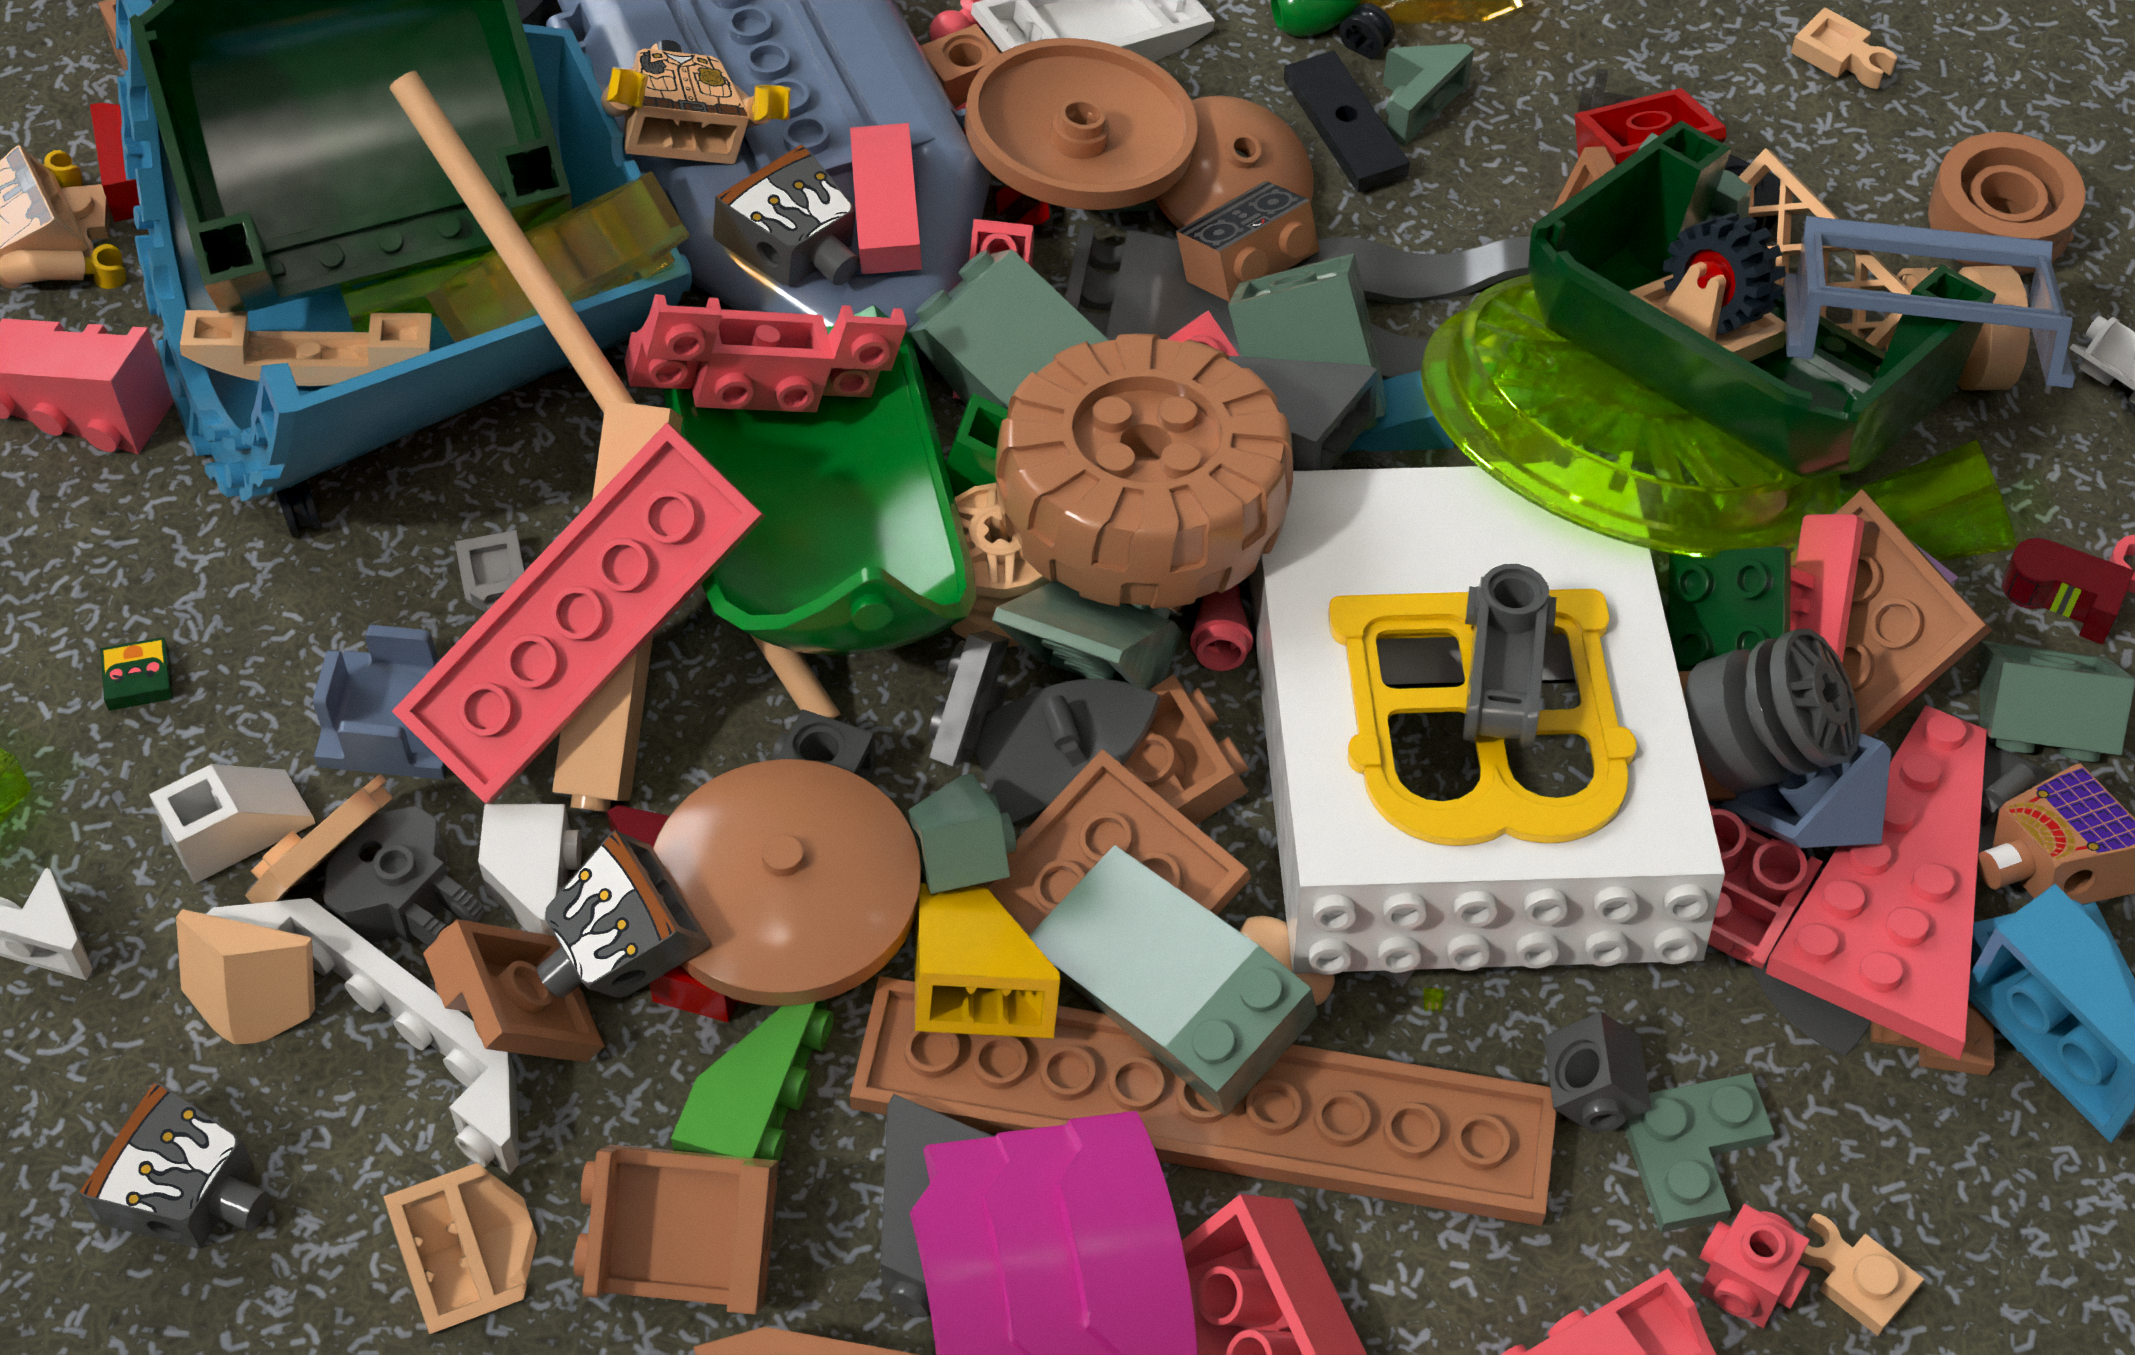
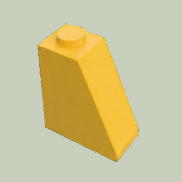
[914,883,1060,1039]

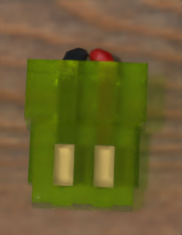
[1423,987,1444,1013]

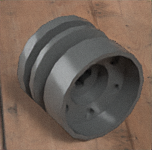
[1685,628,1860,794]

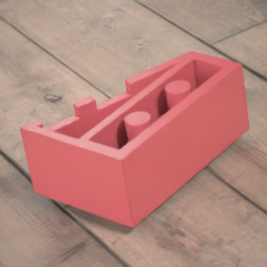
[0,318,174,455]

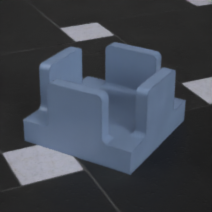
[313,625,448,780]

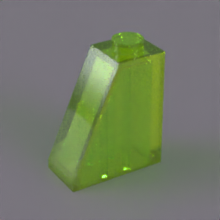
[1834,440,2018,561]

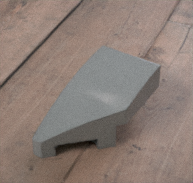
[455,530,525,612]

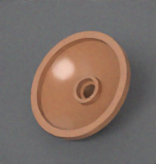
[1155,96,1314,229]

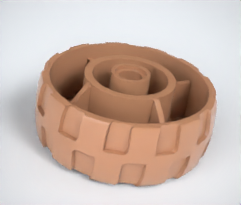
[995,333,1293,609]

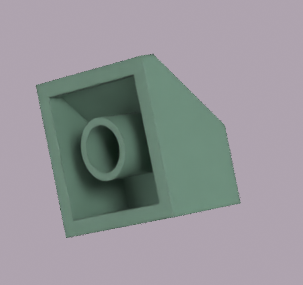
[1980,640,2135,762]

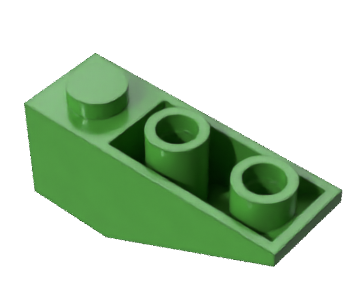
[671,1000,834,1162]

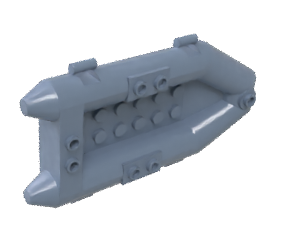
[546,0,991,358]

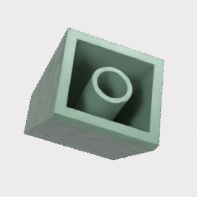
[906,249,1109,409]
[1228,253,1388,431]

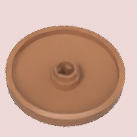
[965,38,1198,210]
[653,759,921,1006]

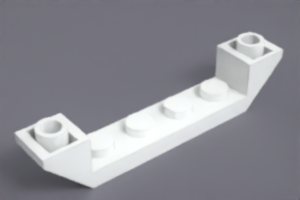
[207,898,519,1175]

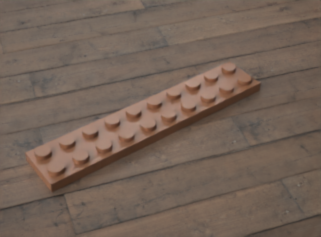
[850,976,1556,1226]

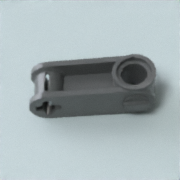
[1463,564,1557,749]

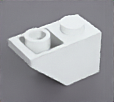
[149,764,315,884]
[478,804,582,936]

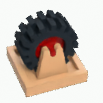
[1629,213,1786,362]

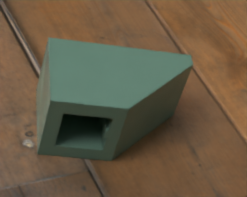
[908,773,1016,894]

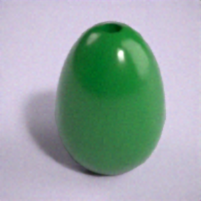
[1270,0,1361,37]

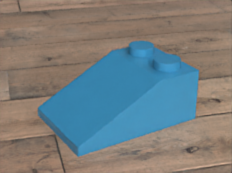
[1968,884,2135,1143]

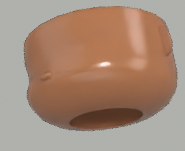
[1928,132,2085,276]

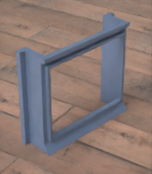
[1783,216,2075,388]

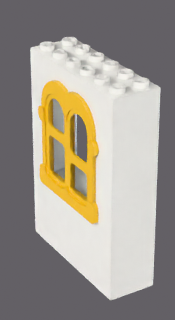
[1248,462,1725,975]

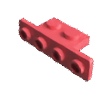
[1790,514,1864,663]

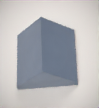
[1720,733,1891,848]

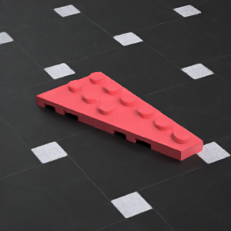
[1765,705,1987,1060]

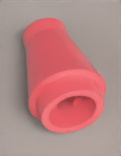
[1190,584,1253,671]

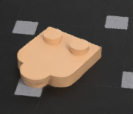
[245,773,394,904]

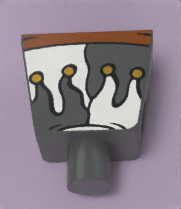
[713,144,860,286]
[537,830,711,998]
[78,1082,270,1249]

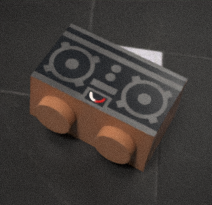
[1176,181,1320,302]

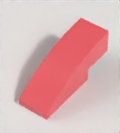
[850,123,922,275]

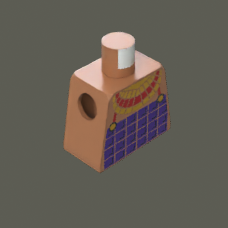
[1977,763,2135,904]

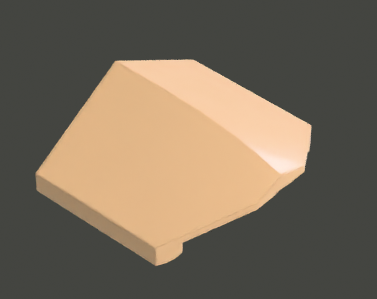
[176,909,315,1044]
[383,1163,538,1334]

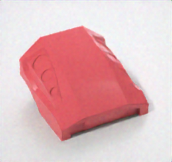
[1708,804,1823,969]

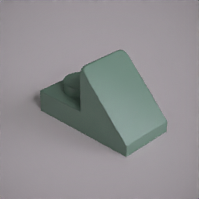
[1383,43,1474,147]

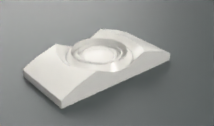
[971,0,1215,62]

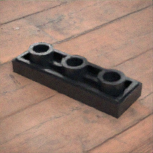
[1283,50,1410,193]

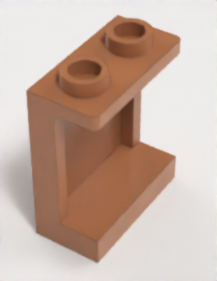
[574,1144,779,1315]

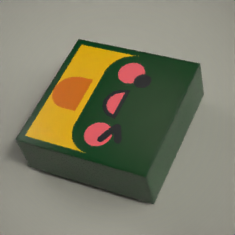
[100,637,173,711]

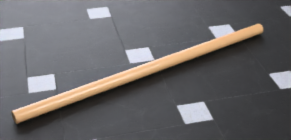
[389,71,841,719]

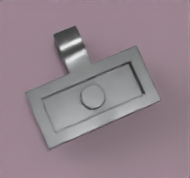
[928,630,1010,766]

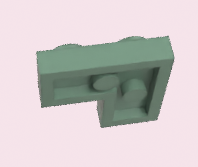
[1623,1073,1774,1233]

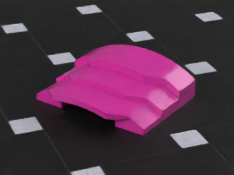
[909,1111,1198,1355]

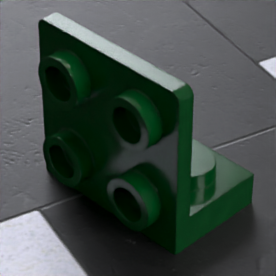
[1668,546,1791,672]

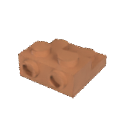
[1123,674,1249,826]
[423,919,605,1063]

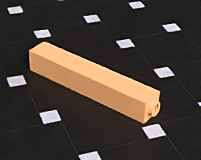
[552,401,683,812]

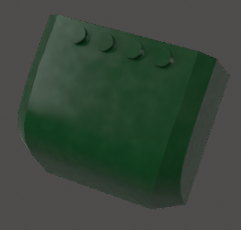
[129,0,573,313]
[1528,121,1996,480]

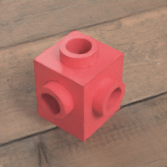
[1699,1203,1811,1328]

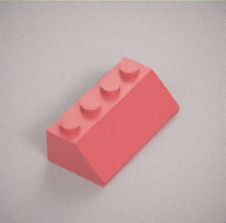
[1181,1194,1367,1355]

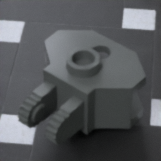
[324,805,486,946]

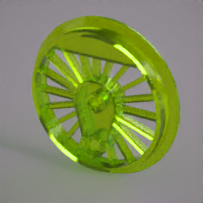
[1420,275,1840,558]

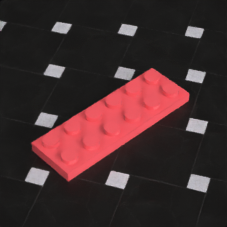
[392,422,766,804]

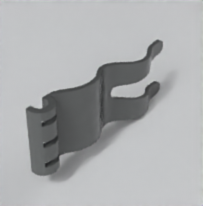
[1065,224,1564,380]

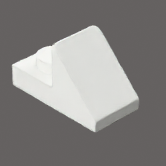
[0,868,92,980]

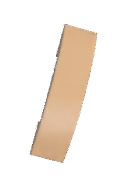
[180,310,432,386]

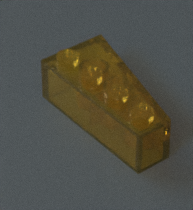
[425,171,690,343]

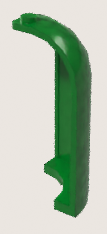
[663,305,977,655]

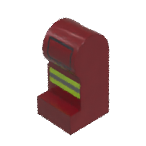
[2001,538,2135,645]

